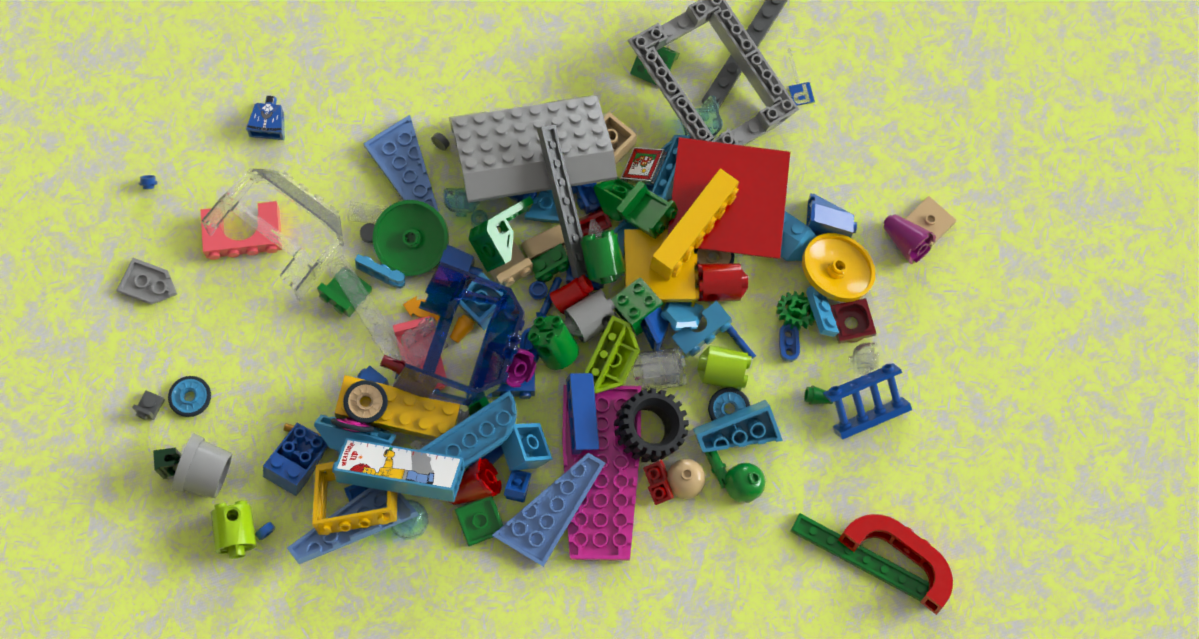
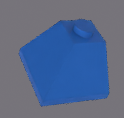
[640,308,670,356]

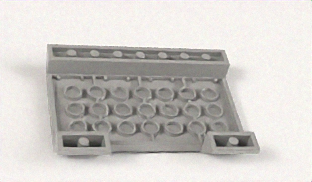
[449,95,617,203]

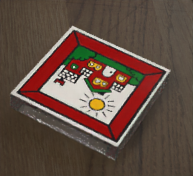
[621,147,667,185]

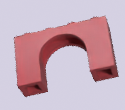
[200,201,283,260]

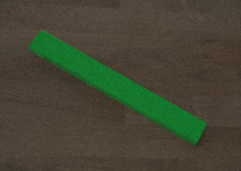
[790,513,929,602]

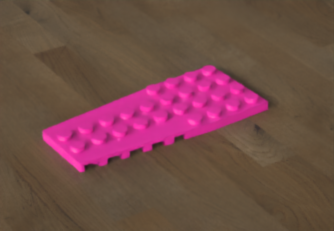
[562,385,641,561]

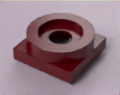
[831,298,877,344]

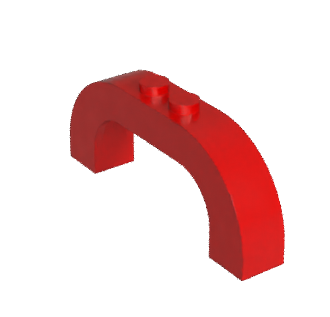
[838,514,953,615]

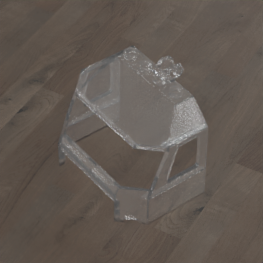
[202,168,344,301]

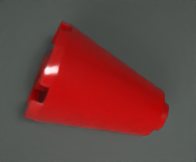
[448,458,502,505]

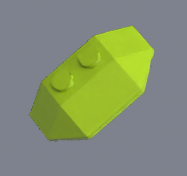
[584,315,640,394]

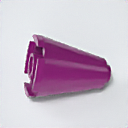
[883,214,936,264]
[485,343,536,387]

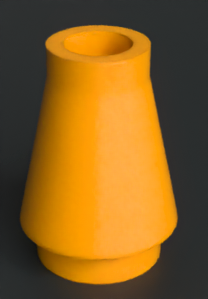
[449,314,475,343]

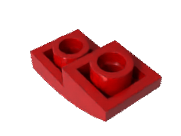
[643,460,674,505]

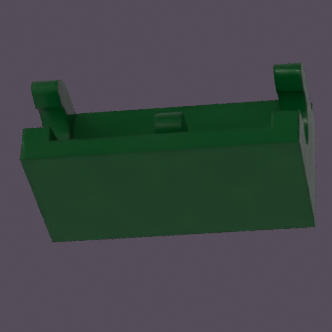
[153,447,182,479]

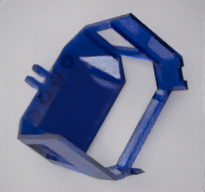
[393,262,525,406]

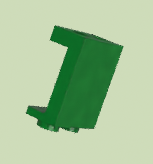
[616,181,678,239]

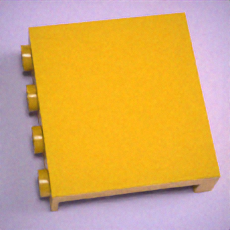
[624,229,699,307]

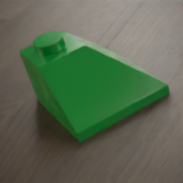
[594,177,634,221]

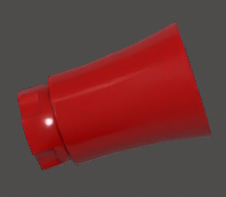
[550,275,594,314]

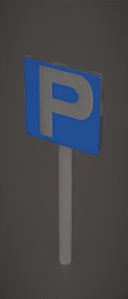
[787,48,815,106]

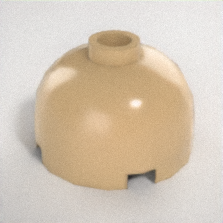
[667,459,705,499]

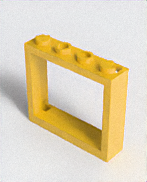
[312,461,398,535]

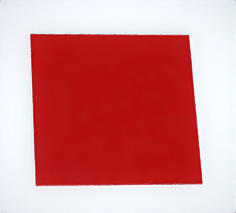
[667,137,791,259]

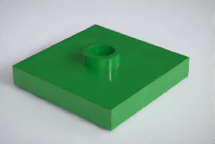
[454,497,504,547]

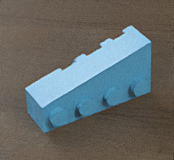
[693,400,783,452]

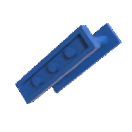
[823,363,912,440]

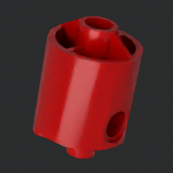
[696,263,748,302]

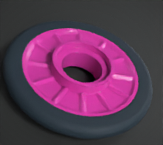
[331,418,374,432]

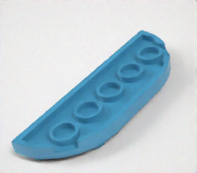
[419,390,517,468]

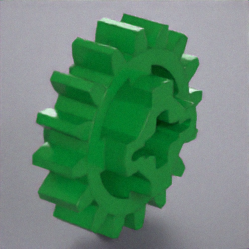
[776,291,815,330]

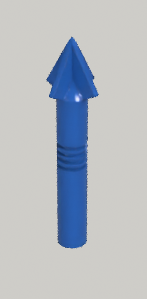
[536,277,562,318]
[726,324,756,359]

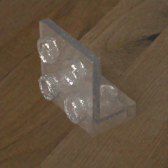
[401,317,448,368]

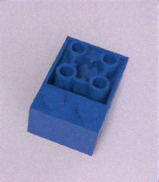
[263,422,328,496]

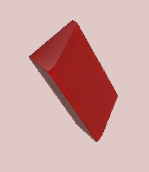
[579,208,612,237]

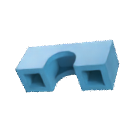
[671,300,732,358]

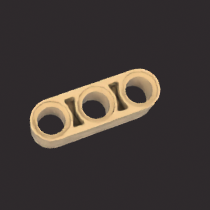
[521,225,566,261]

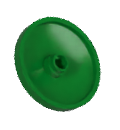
[373,200,449,276]

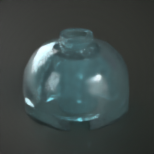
[443,188,480,217]
[390,499,429,541]

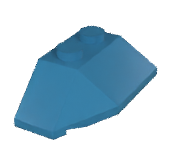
[644,135,692,201]
[780,211,817,261]
[314,414,396,452]

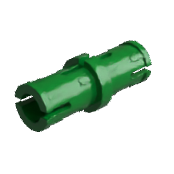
[705,451,727,489]

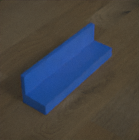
[566,373,599,455]

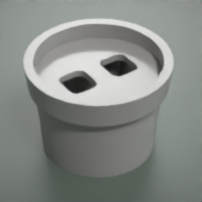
[172,433,233,498]

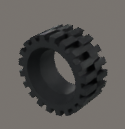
[614,388,689,462]

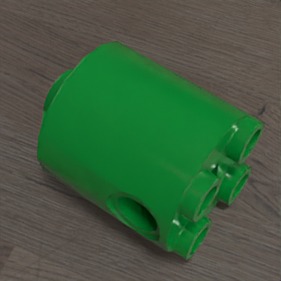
[580,230,626,284]
[528,316,579,370]

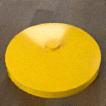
[802,233,876,302]

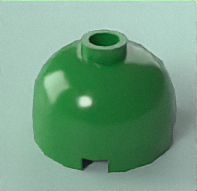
[725,463,766,503]

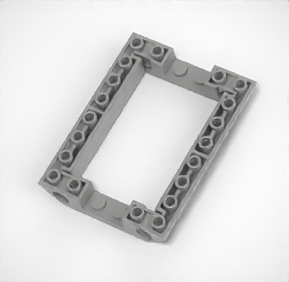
[628,0,799,146]

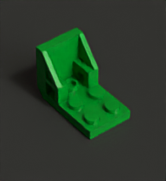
[469,196,534,272]

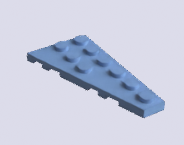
[363,115,439,212]
[492,453,606,567]
[287,488,419,564]

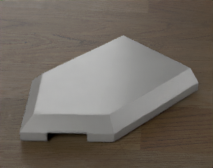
[116,258,177,305]

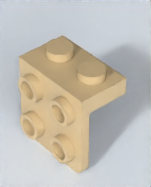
[489,241,533,290]

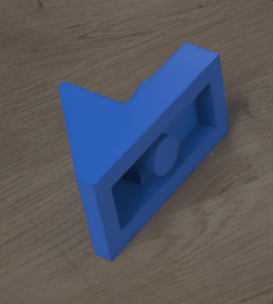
[504,470,532,503]

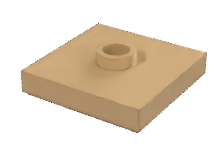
[906,196,957,247]

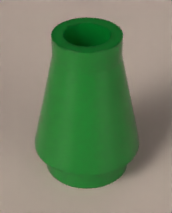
[804,385,833,405]

